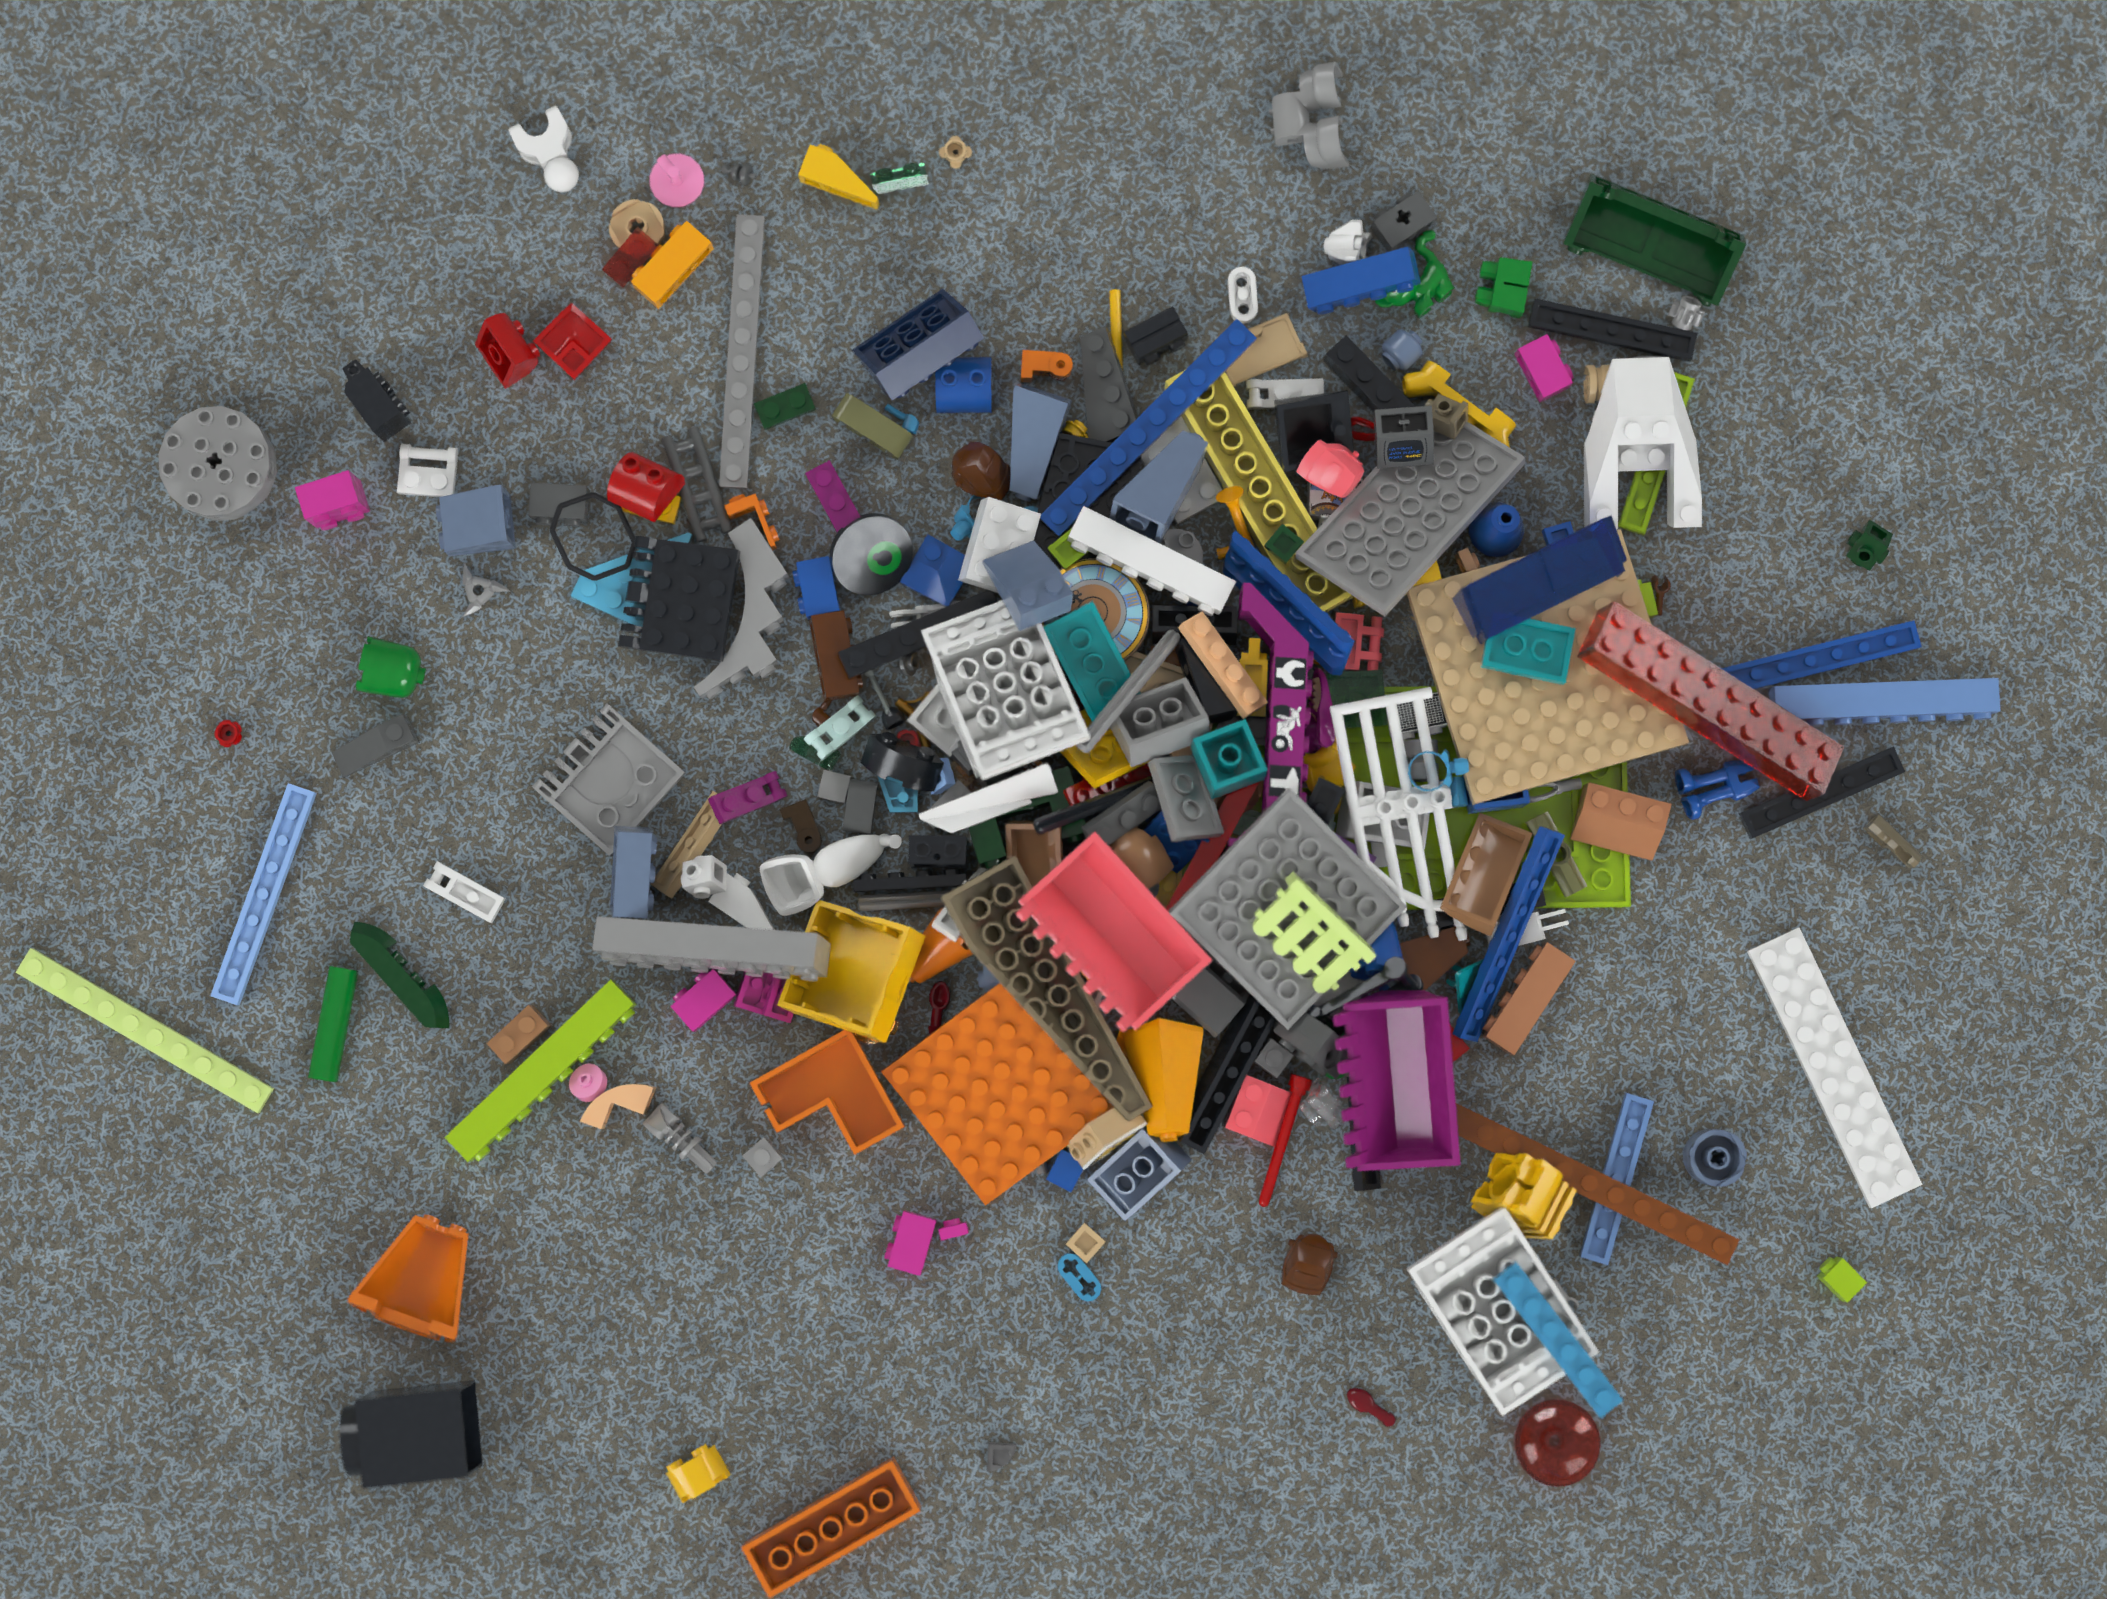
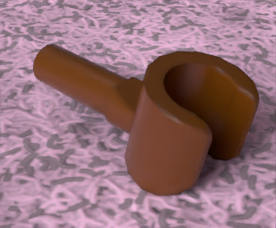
[1651,575,1671,616]
[812,700,833,727]

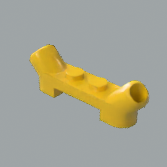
[1402,360,1516,448]

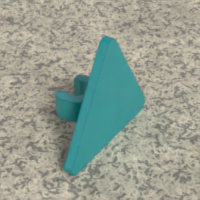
[1446,959,1484,1014]

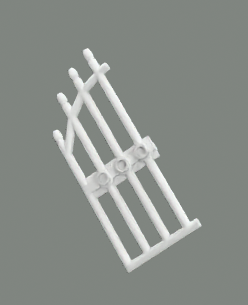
[1330,687,1467,941]

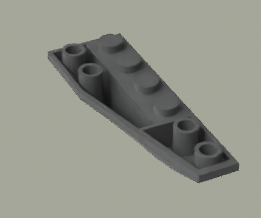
[1171,932,1250,1037]

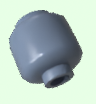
[1381,329,1423,371]

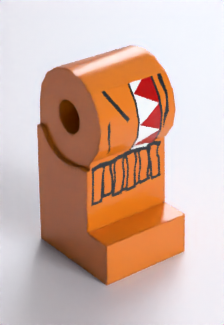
[1020,350,1073,383]

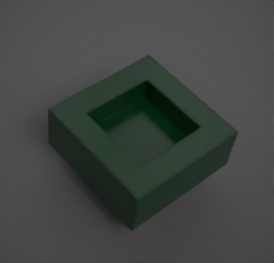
[1264,524,1304,565]

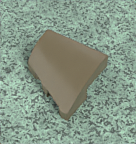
[1863,813,1922,868]

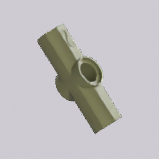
[1525,811,1587,897]

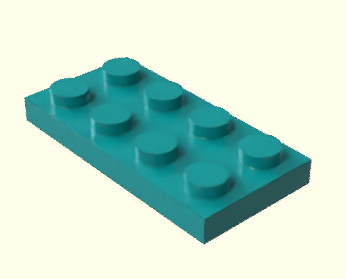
[1043,600,1141,722]

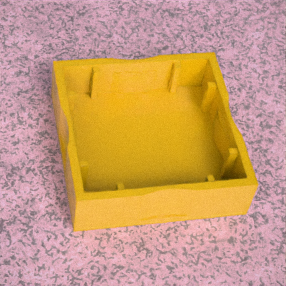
[777,900,925,1043]

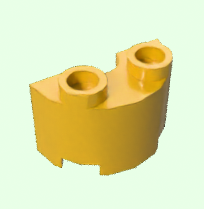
[666,1444,731,1503]

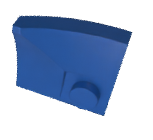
[900,534,965,607]

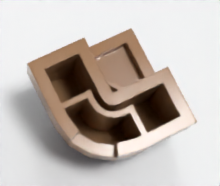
[1108,826,1174,889]

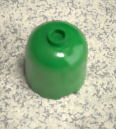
[356,636,426,698]

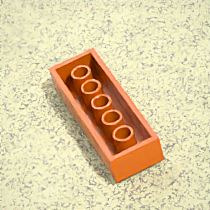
[741,1456,922,1599]

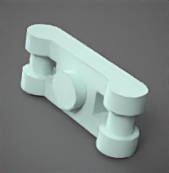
[804,695,877,760]

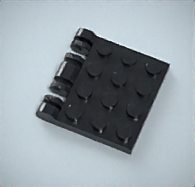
[618,536,740,662]

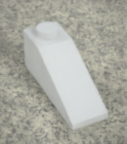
[708,873,775,930]

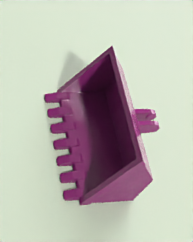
[1333,990,1461,1171]

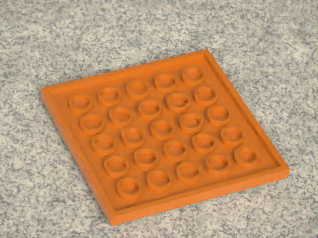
[882,982,1114,1206]

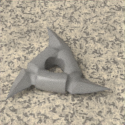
[461,562,511,618]

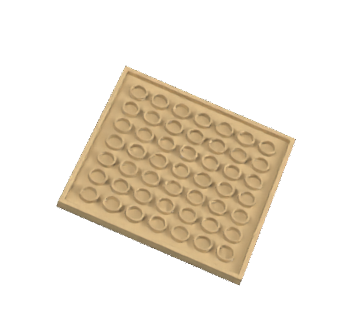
[1407,529,1689,805]

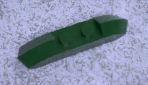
[350,922,450,1029]

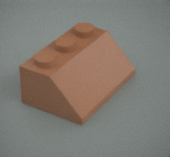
[1570,782,1671,861]

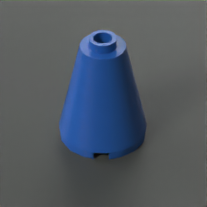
[1468,502,1524,557]
[1349,921,1404,981]

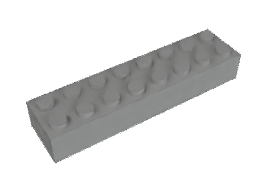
[592,917,831,981]

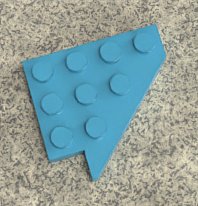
[571,533,693,627]

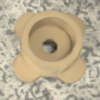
[939,136,972,169]

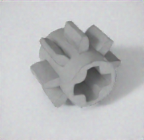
[1668,296,1705,330]

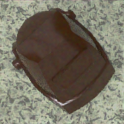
[951,442,1011,501]
[1281,1234,1338,1295]

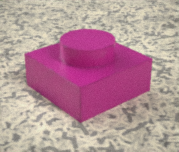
[938,1218,969,1240]

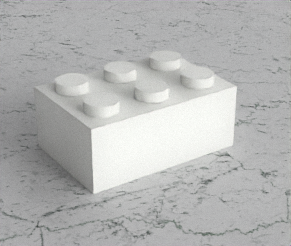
[958,497,1041,593]

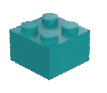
[1190,719,1268,799]

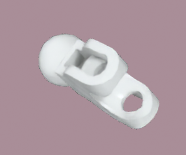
[509,105,579,193]

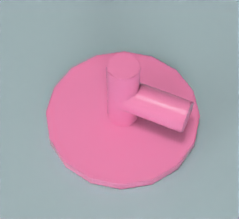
[650,154,704,207]

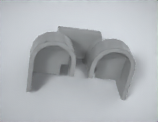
[1269,62,1350,169]

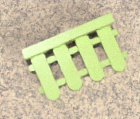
[1252,871,1376,993]

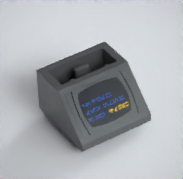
[1373,405,1434,469]

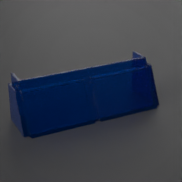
[1452,515,1627,645]

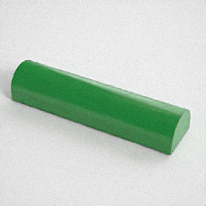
[308,966,359,1082]

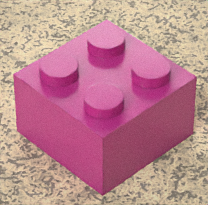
[295,470,370,530]

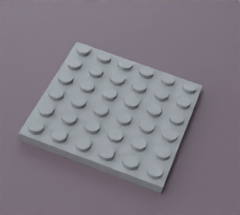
[1168,788,1407,1030]

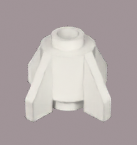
[1324,220,1371,265]

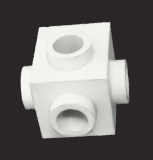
[681,855,727,899]

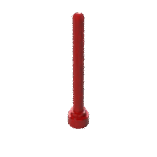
[1259,1073,1313,1207]

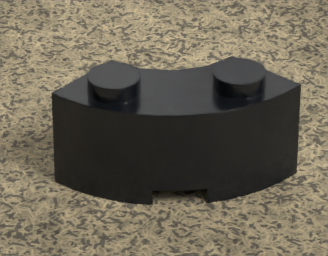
[860,732,944,791]

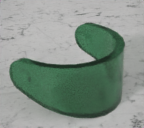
[789,736,841,772]

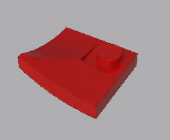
[533,303,612,380]

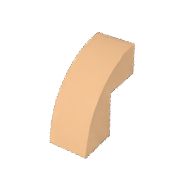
[580,1084,656,1129]

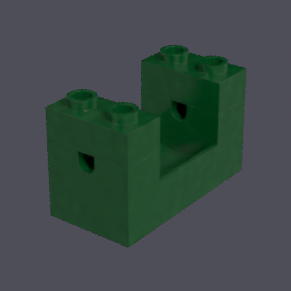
[969,766,1086,869]

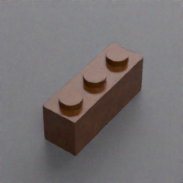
[809,610,863,702]

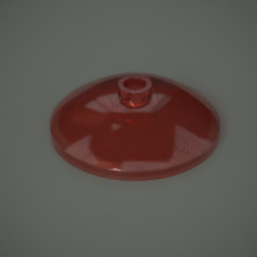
[1514,1399,1601,1487]

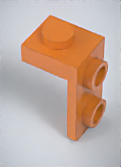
[724,493,780,551]

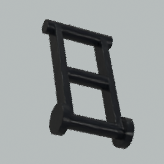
[1309,957,1424,1034]

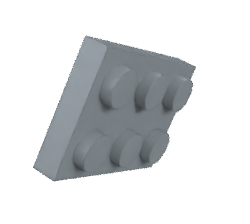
[1148,755,1224,842]

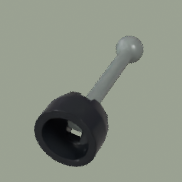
[864,669,906,731]

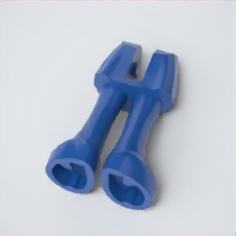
[1675,760,1760,820]

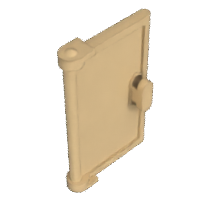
[1225,313,1308,387]

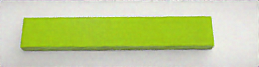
[1618,372,1695,536]

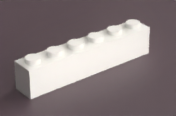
[1067,506,1236,616]

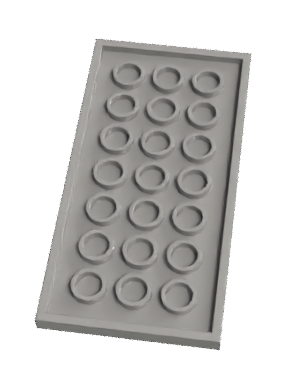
[1296,422,1525,617]

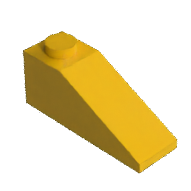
[798,144,879,210]

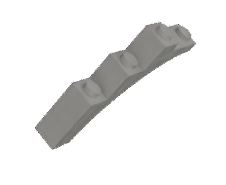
[694,518,789,700]

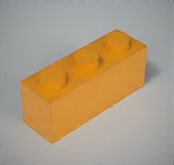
[631,220,714,309]

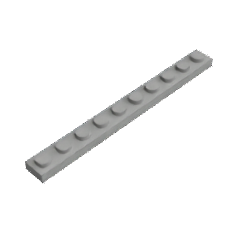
[719,214,765,489]

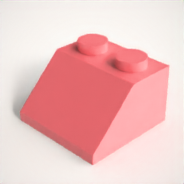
[1223,1075,1291,1147]

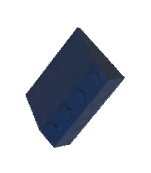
[852,289,984,400]

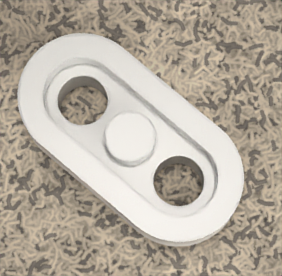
[1227,267,1258,324]

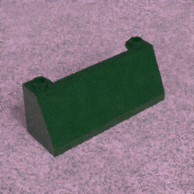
[1563,174,1746,307]

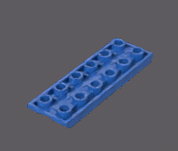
[1223,531,1355,675]

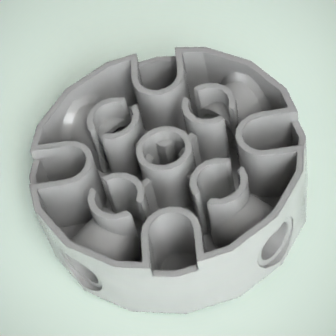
[158,406,277,521]

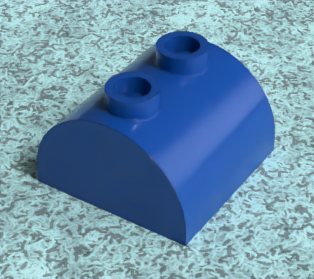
[935,357,992,413]

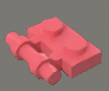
[1335,612,1384,673]

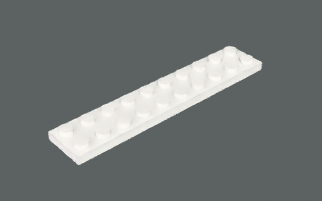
[1747,928,1923,1208]

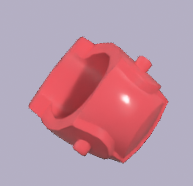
[1296,440,1364,498]

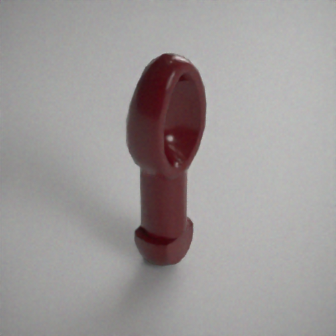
[928,981,950,1034]
[1347,1388,1396,1427]

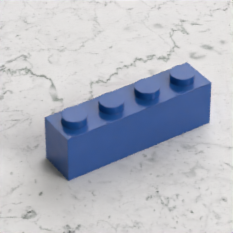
[1302,247,1421,315]

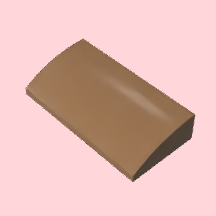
[1440,813,1533,936]
[1005,821,1063,887]

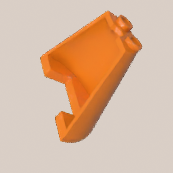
[347,1214,469,1343]

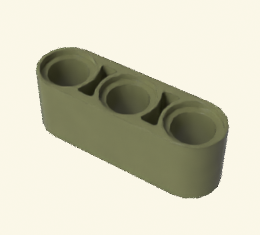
[831,393,913,460]

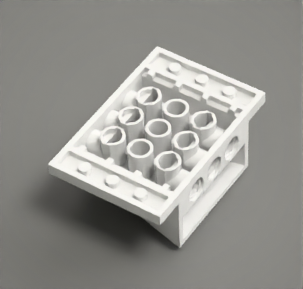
[921,600,1090,780]
[1407,1207,1599,1416]

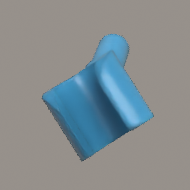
[885,404,919,434]

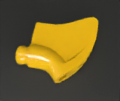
[1303,738,1357,814]

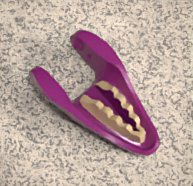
[1304,667,1335,753]

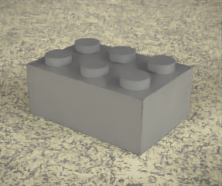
[1110,677,1209,767]

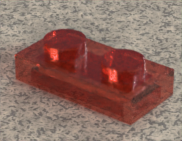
[602,227,659,288]

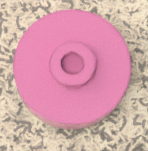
[569,1064,607,1102]

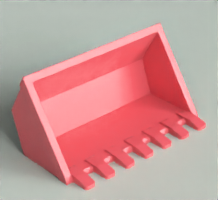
[1016,832,1212,1032]

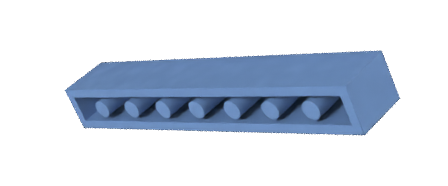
[1768,678,2001,727]

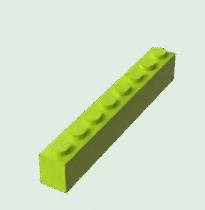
[444,979,637,1162]

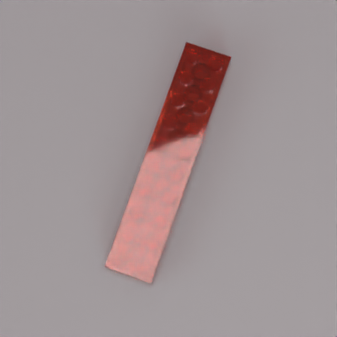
[1577,601,1844,801]

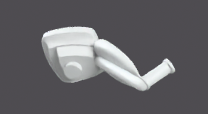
[760,834,902,916]

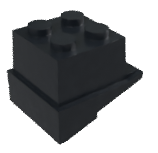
[1274,390,1354,472]

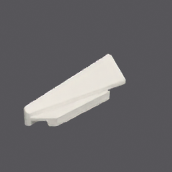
[918,763,1058,834]

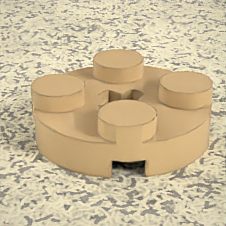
[609,199,665,256]

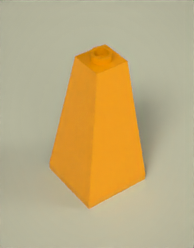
[1123,1018,1203,1142]

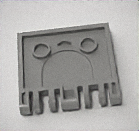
[532,703,686,857]

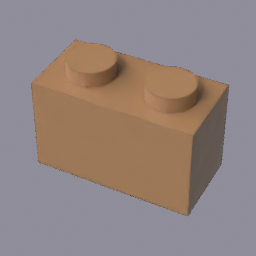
[486,1005,552,1064]

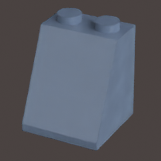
[436,485,516,556]

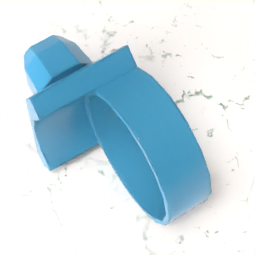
[950,495,985,541]
[1408,749,1470,791]

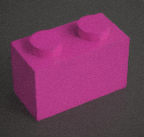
[1514,334,1573,403]
[670,969,737,1032]
[884,1210,937,1276]

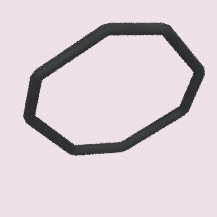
[550,492,636,581]

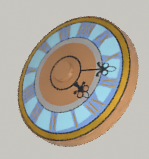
[1041,559,1149,661]

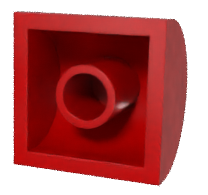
[475,313,540,389]
[607,452,685,523]

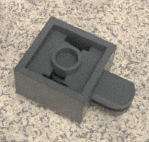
[1273,1012,1348,1079]

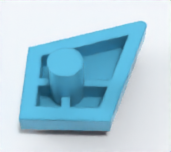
[878,776,918,813]

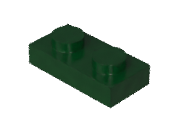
[754,383,816,430]

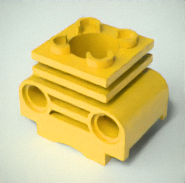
[1471,1153,1577,1240]

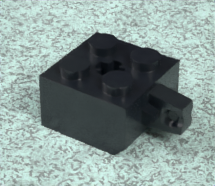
[343,359,411,442]

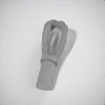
[1529,778,1582,803]

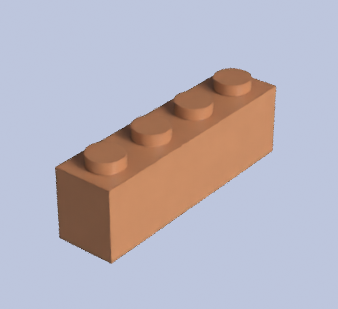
[1482,942,1576,1055]

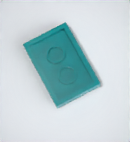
[1480,611,1576,685]

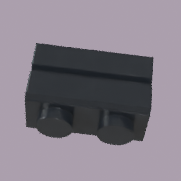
[1123,306,1188,366]

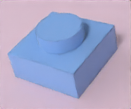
[930,758,955,795]

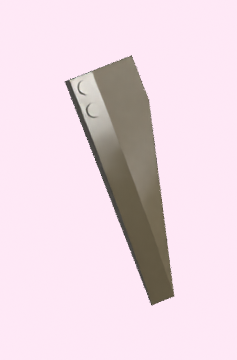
[940,856,1152,1121]

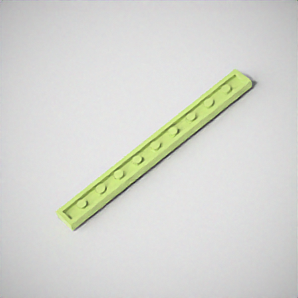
[16,948,274,1113]

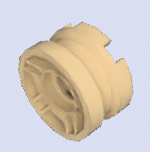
[1583,365,1610,404]

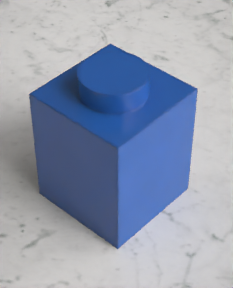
[1046,1148,1083,1192]

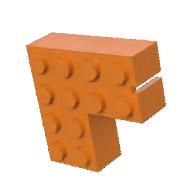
[750,1030,905,1155]

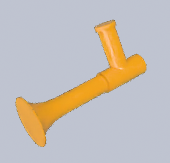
[1216,486,1254,560]

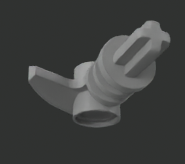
[642,1102,717,1174]

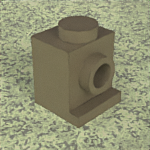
[1425,394,1468,440]

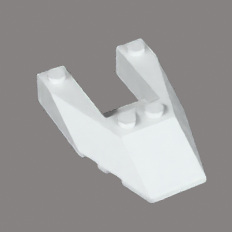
[1584,357,1702,530]

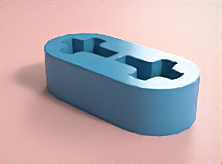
[1058,1253,1101,1301]

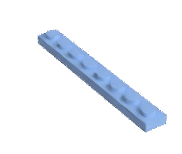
[210,783,317,1005]

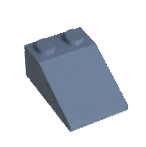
[982,540,1073,631]
[1087,1126,1192,1221]

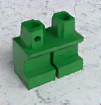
[1474,257,1533,319]

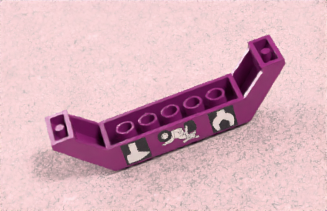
[1226,583,1313,851]

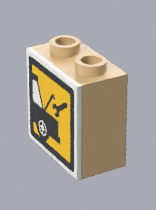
[1067,1107,1147,1170]

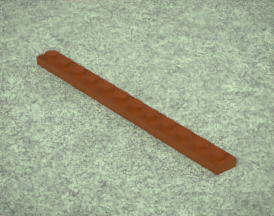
[1456,1103,1740,1265]

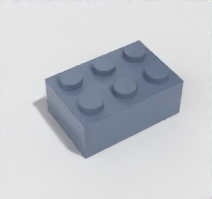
[610,826,657,918]

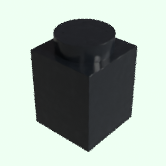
[339,1380,483,1489]

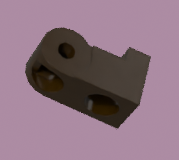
[779,799,822,853]

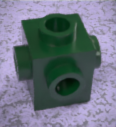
[1846,519,1893,571]

